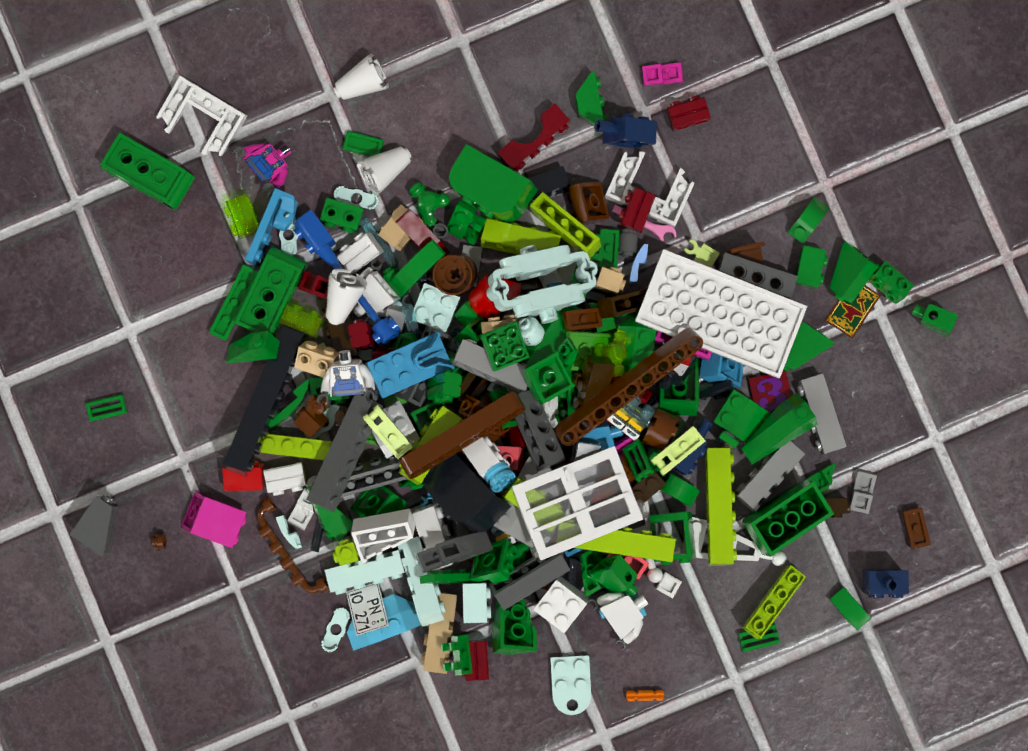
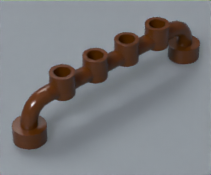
[257,497,330,593]

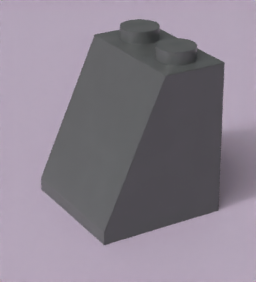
[70,495,119,557]

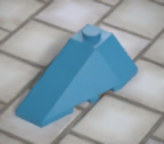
[699,352,743,388]

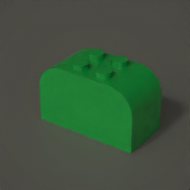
[449,144,538,222]
[742,481,834,557]

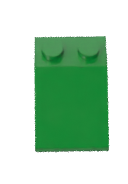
[658,357,699,416]
[712,389,771,444]

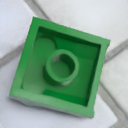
[523,351,575,405]

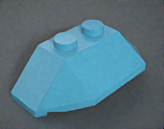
[347,594,421,651]

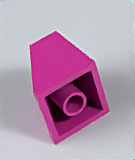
[181,491,247,548]

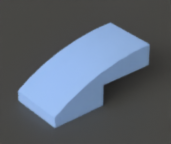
[629,244,648,284]

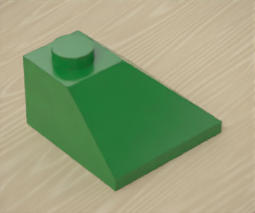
[350,486,407,518]

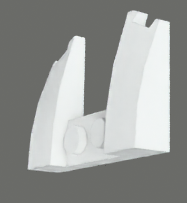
[156,76,248,156]
[605,152,694,228]

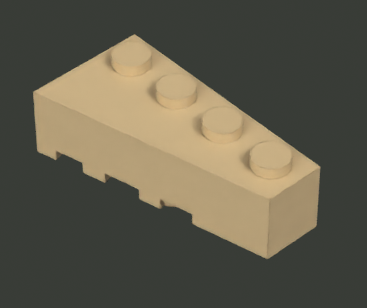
[421,592,457,674]

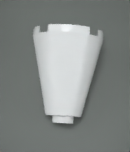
[334,54,389,100]
[357,146,411,194]
[326,269,367,325]

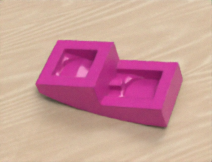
[642,62,684,86]

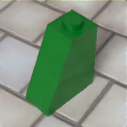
[830,241,879,303]
[783,321,835,372]

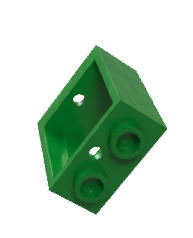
[650,512,696,565]

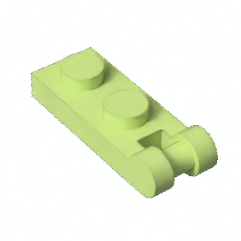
[363,405,413,459]
[651,426,705,475]

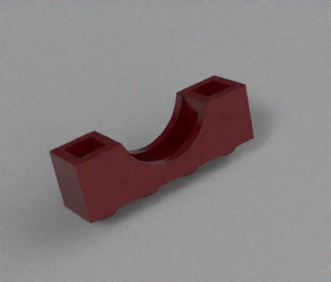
[497,103,570,172]

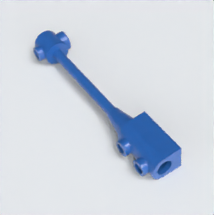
[293,210,401,345]

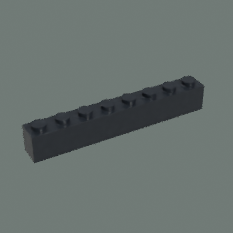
[223,325,307,477]

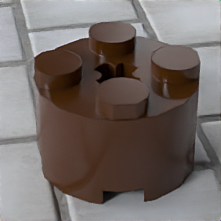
[642,408,682,451]

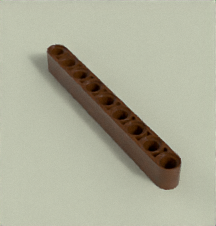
[554,328,703,446]

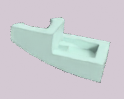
[276,515,302,549]

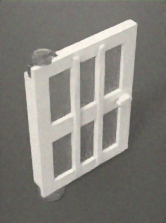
[511,446,648,561]

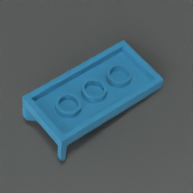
[245,188,298,267]
[366,332,455,399]

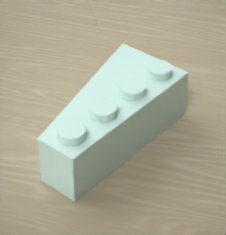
[398,536,446,627]
[325,550,405,595]

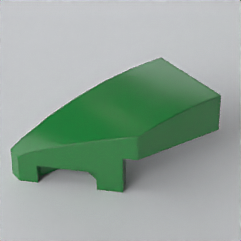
[803,463,836,493]

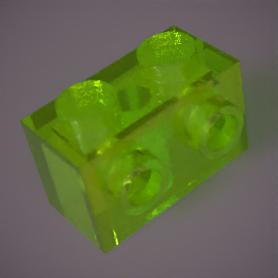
[279,304,324,339]

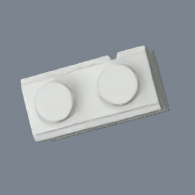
[337,232,383,275]
[263,463,307,496]

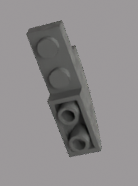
[416,531,493,573]

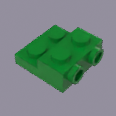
[469,539,518,584]

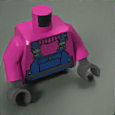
[232,143,292,198]

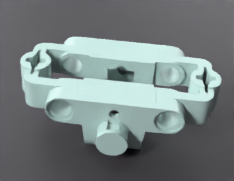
[486,245,598,324]

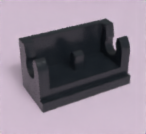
[528,166,571,200]

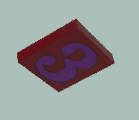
[748,371,791,413]

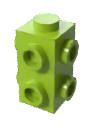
[332,539,361,566]

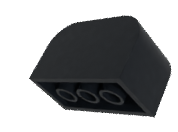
[424,452,511,532]

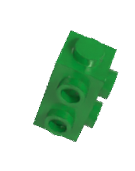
[869,260,914,304]

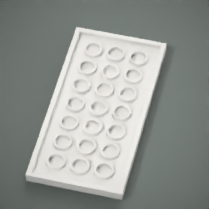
[635,249,807,379]

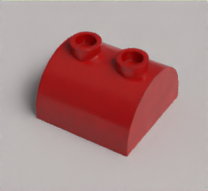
[469,275,521,319]

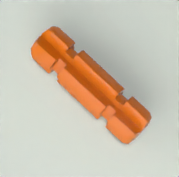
[626,690,664,701]

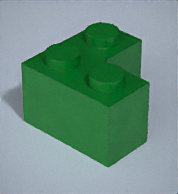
[454,301,488,345]

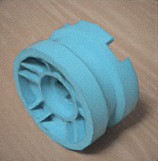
[484,462,516,492]

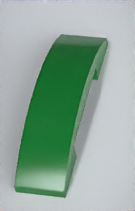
[388,240,446,301]
[268,379,310,429]

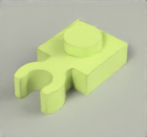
[684,240,720,268]

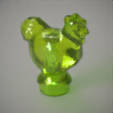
[594,330,627,377]

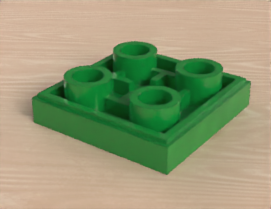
[480,321,530,372]

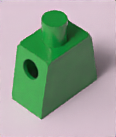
[912,303,958,338]
[590,554,638,597]

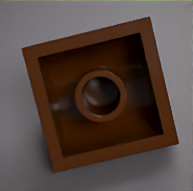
[568,182,610,225]

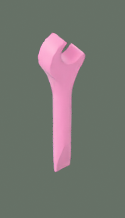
[612,205,676,242]

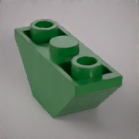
[575,72,607,127]

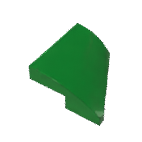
[580,550,603,597]

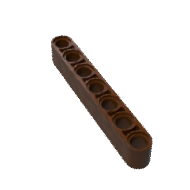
[399,391,526,479]

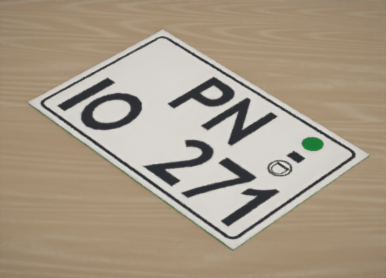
[346,583,389,636]

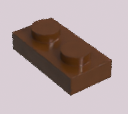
[562,308,603,332]
[902,507,931,549]

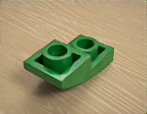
[555,337,578,373]
[830,587,872,631]

